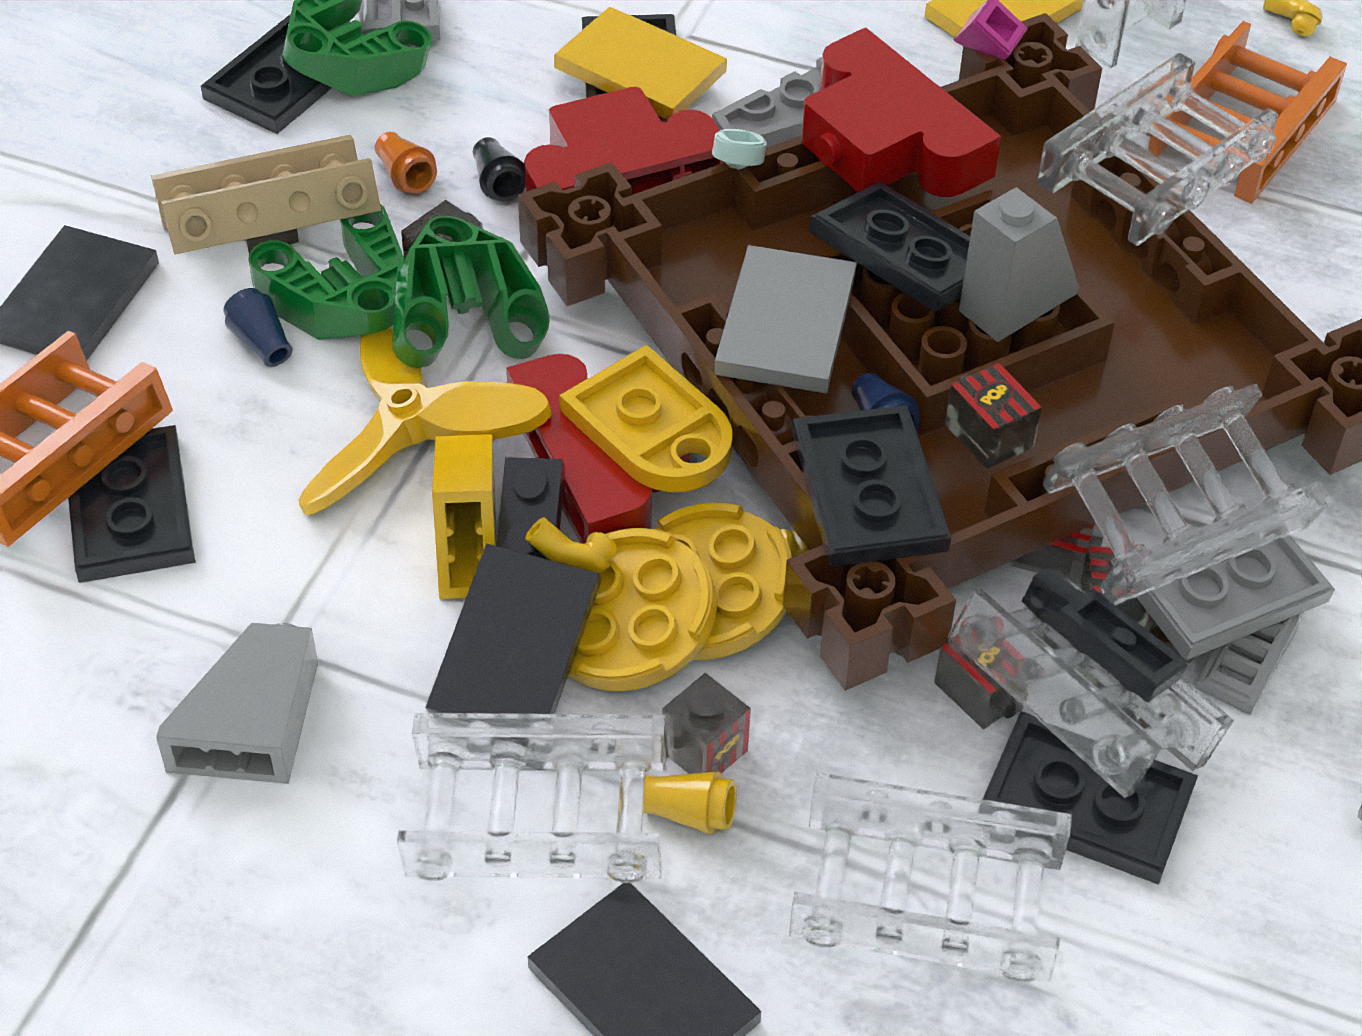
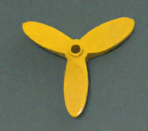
[299,328,552,515]

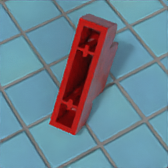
[801,27,1001,197]
[524,86,725,195]
[506,353,691,544]

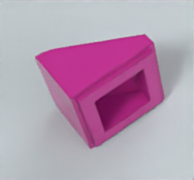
[953,0,1028,60]

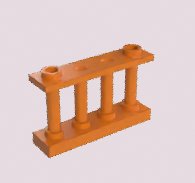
[1146,21,1347,204]
[0,331,173,547]

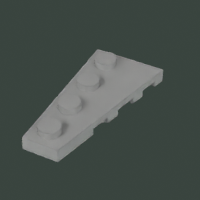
[712,57,822,148]

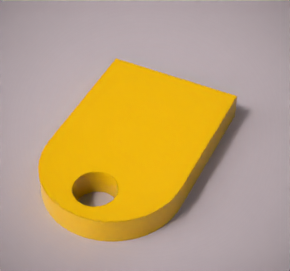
[559,345,732,492]

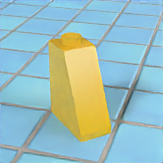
[432,434,497,599]

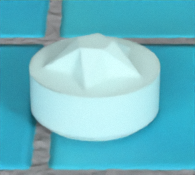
[712,129,767,169]

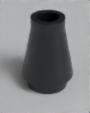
[472,137,526,202]

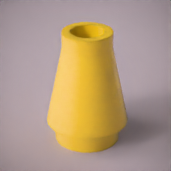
[639,771,737,835]

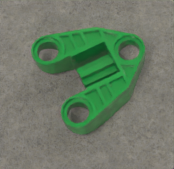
[282,0,433,96]
[248,204,405,340]
[392,216,550,368]

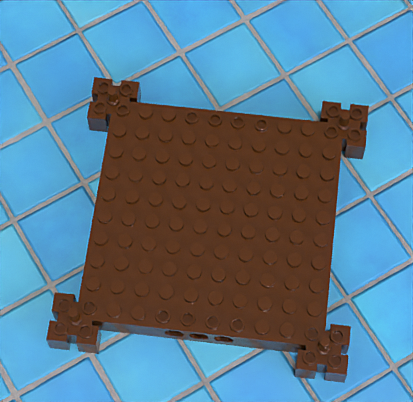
[518,13,1362,691]

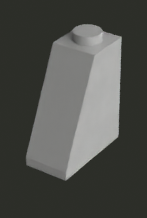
[959,187,1079,342]
[156,622,318,784]

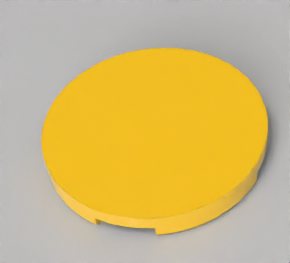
[655,502,792,660]
[568,528,717,691]

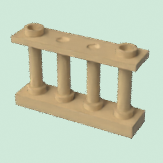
[151,135,381,255]

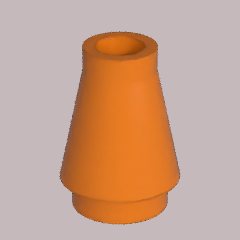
[375,132,437,194]

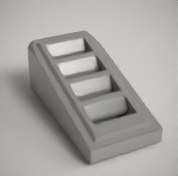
[1195,612,1304,714]

